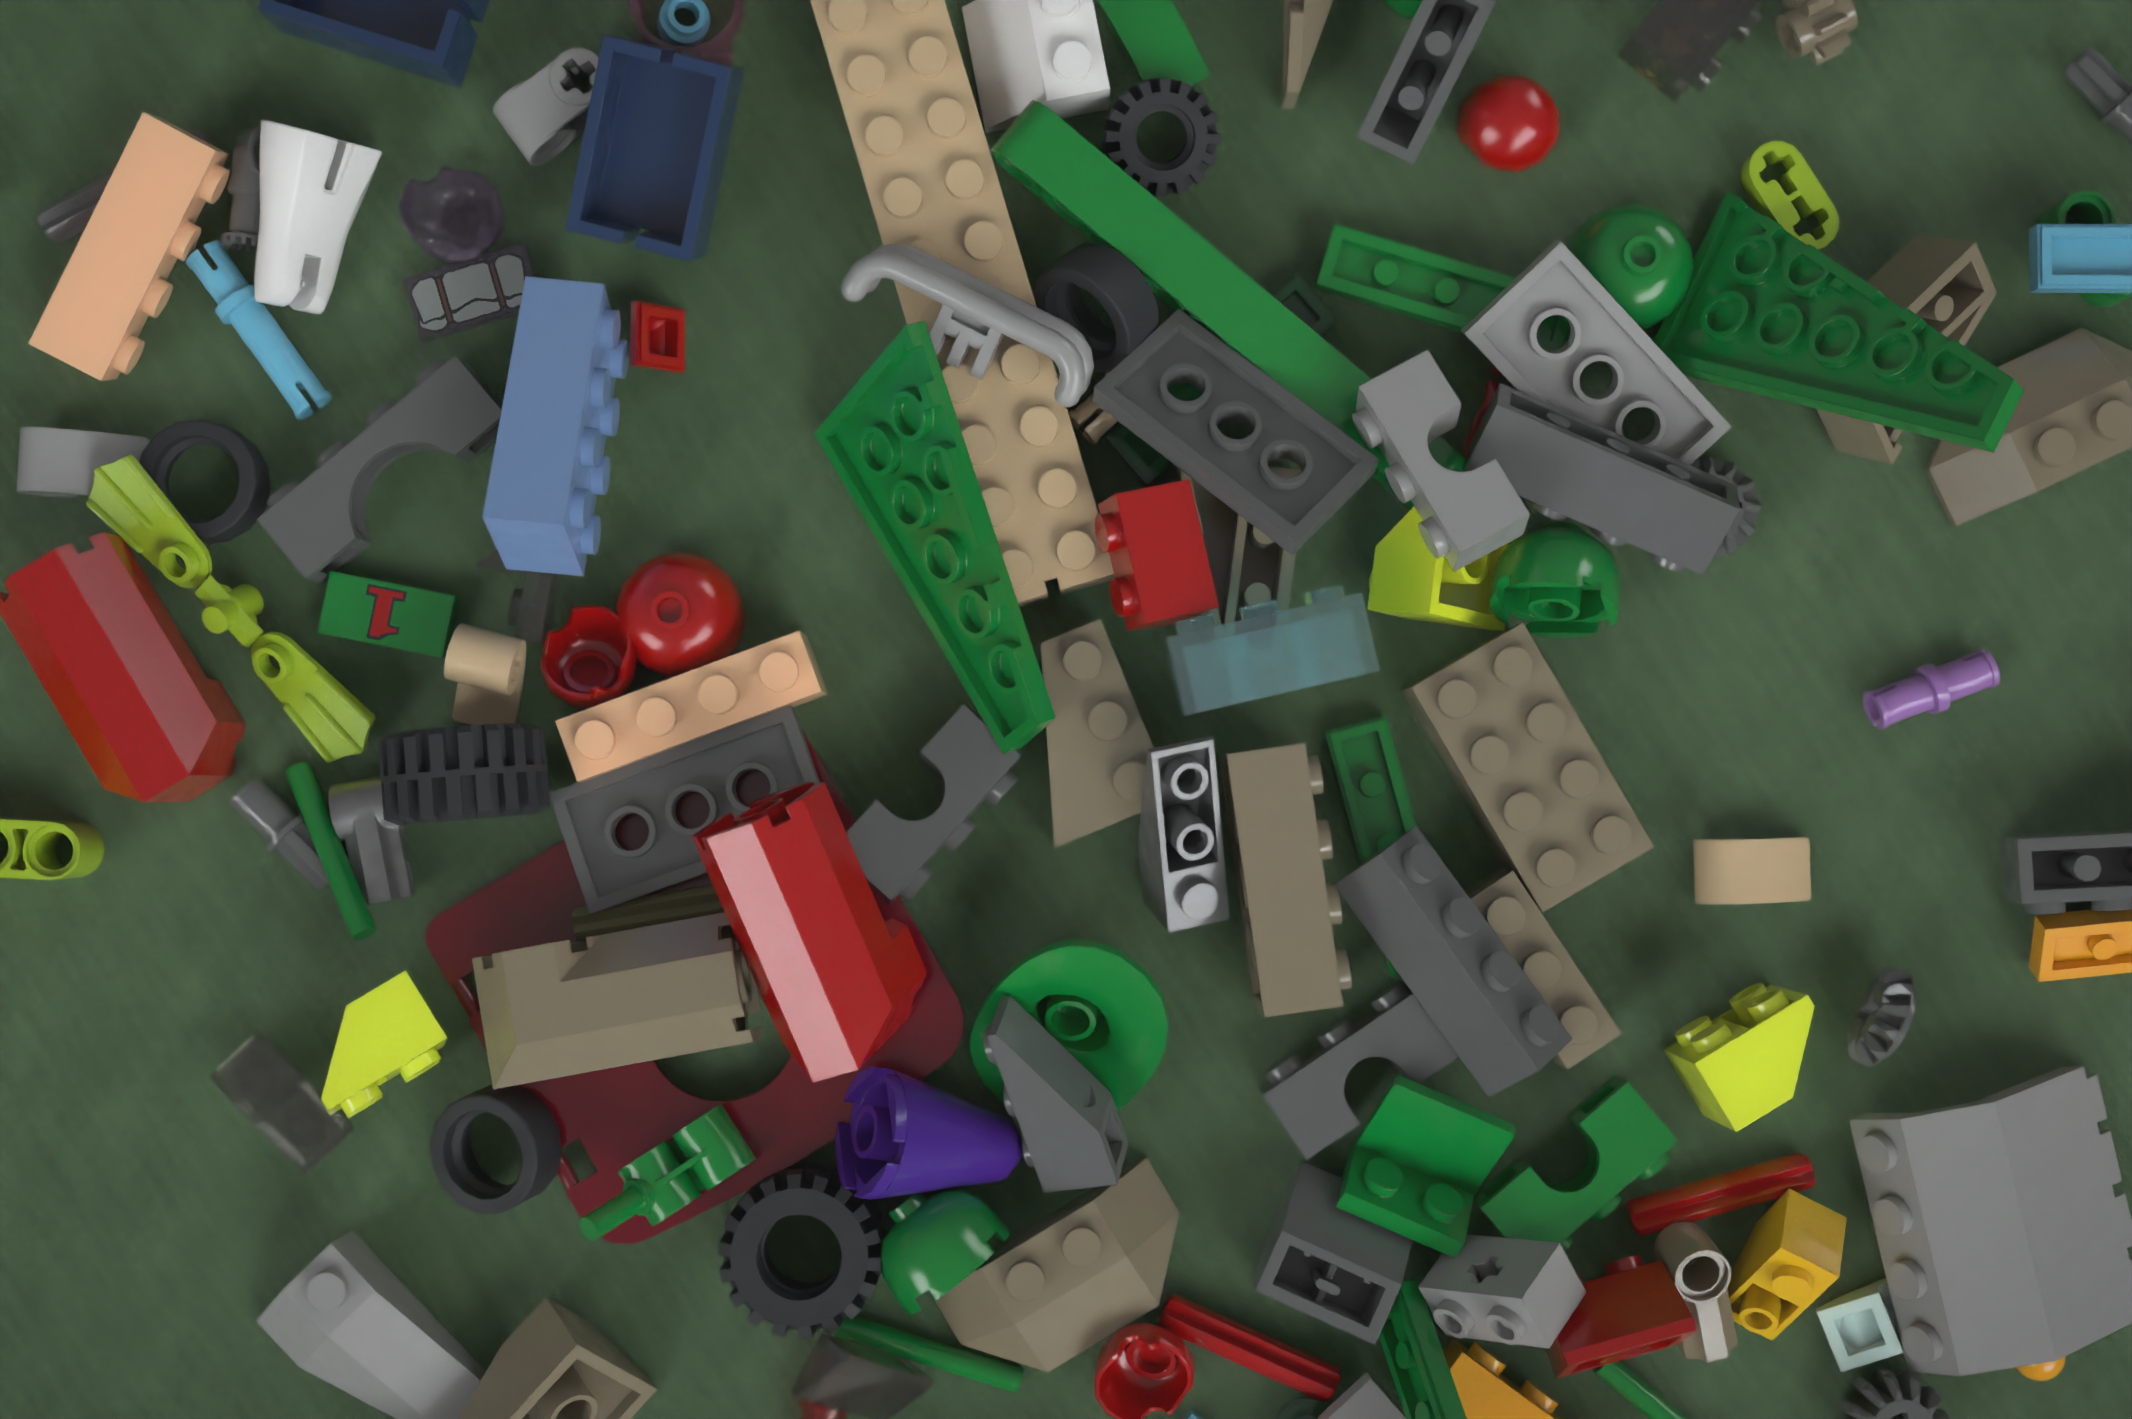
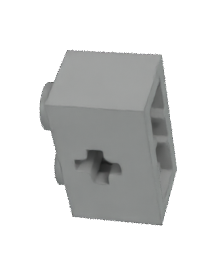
[1418,1234,1586,1349]

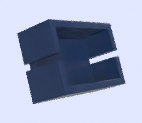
[258,0,490,88]
[565,35,745,262]

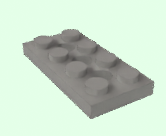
[1461,239,1732,465]

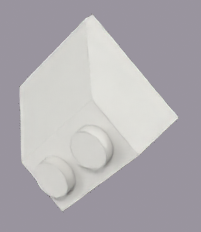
[962,0,1110,133]

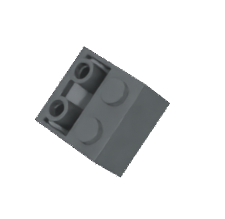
[1249,1159,1413,1345]

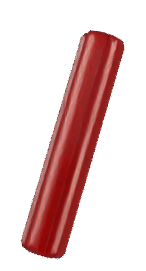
[1626,1153,1816,1236]
[1158,1295,1341,1402]

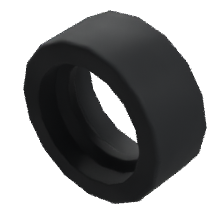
[1034,243,1158,372]
[139,419,271,544]
[430,1084,562,1214]

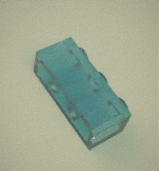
[1164,585,1380,717]

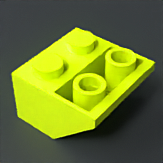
[321,970,447,1118]
[1663,983,1815,1132]

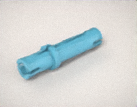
[186,240,332,420]

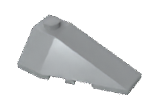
[256,1230,486,1419]

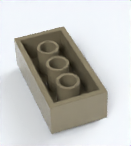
[1401,623,1654,912]
[1218,743,1352,1017]

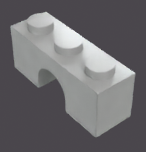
[1352,350,1530,572]

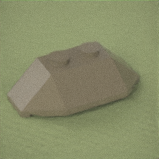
[1925,328,2132,527]
[932,1156,1180,1372]

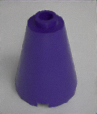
[835,1066,1022,1200]

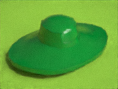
[970,939,1169,1111]

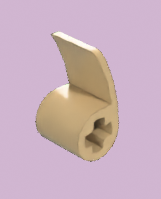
[444,623,526,725]
[1693,837,1811,905]

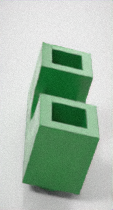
[1473,1075,1679,1251]

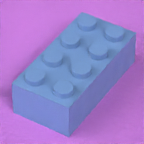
[482,276,629,576]

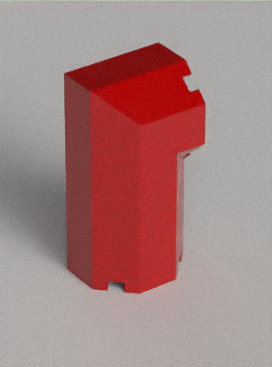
[0,532,246,803]
[692,781,927,1083]

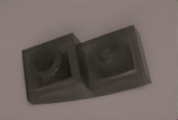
[210,1030,354,1174]

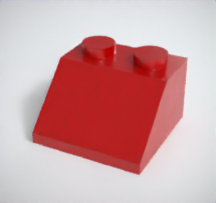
[1095,479,1219,631]
[1545,1255,1697,1379]

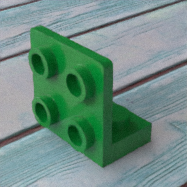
[1335,1076,1515,1258]

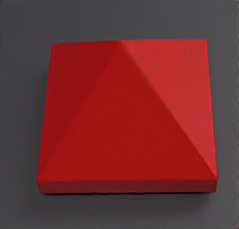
[630,301,685,373]

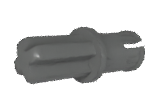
[2063,48,2132,144]
[229,776,330,890]

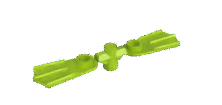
[86,454,376,763]

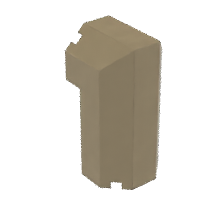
[472,912,761,1089]

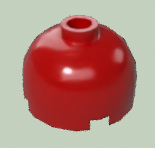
[616,552,745,678]

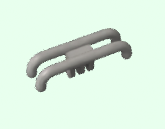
[841,243,1094,407]

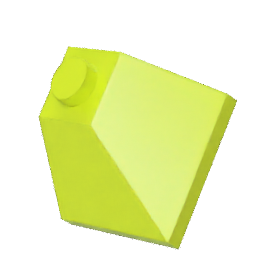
[1367,506,1513,631]

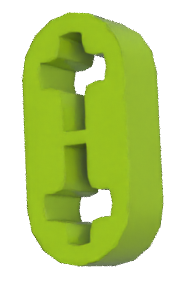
[1741,141,1839,250]

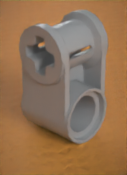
[492,48,599,166]

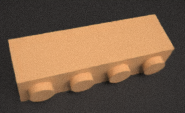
[28,112,230,381]
[555,631,828,782]

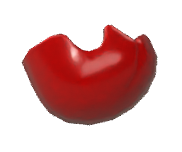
[1457,75,1561,173]
[540,605,638,708]
[1094,1323,1194,1419]

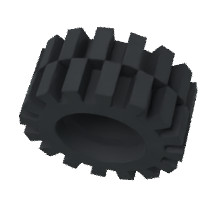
[1101,78,1221,197]

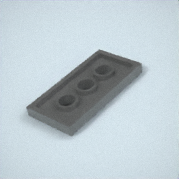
[1092,308,1379,556]
[549,705,820,915]

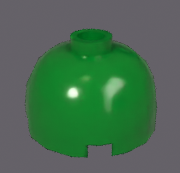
[1568,203,1694,331]
[1490,521,1621,638]
[879,1188,1010,1315]

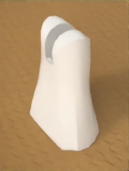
[254,119,382,314]

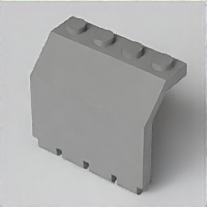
[1849,1066,2132,1376]

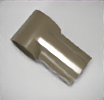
[1653,1221,1738,1363]

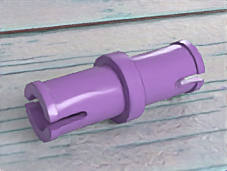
[1863,648,2000,730]

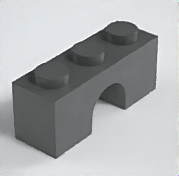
[846,704,1021,905]
[1258,980,1459,1160]

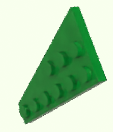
[1653,190,2024,453]
[814,321,1056,755]

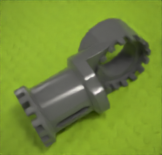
[220,124,261,254]

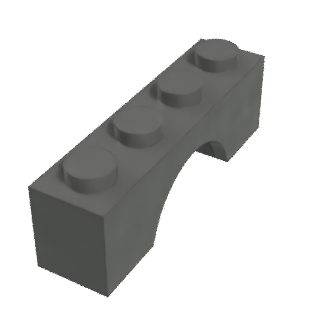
[256,355,502,584]

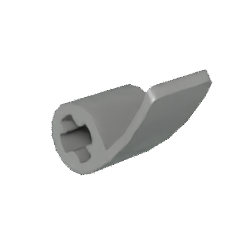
[16,427,150,498]

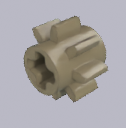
[1776,0,1858,66]

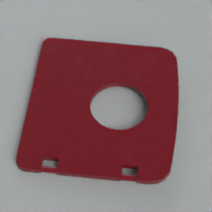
[425,728,965,1244]

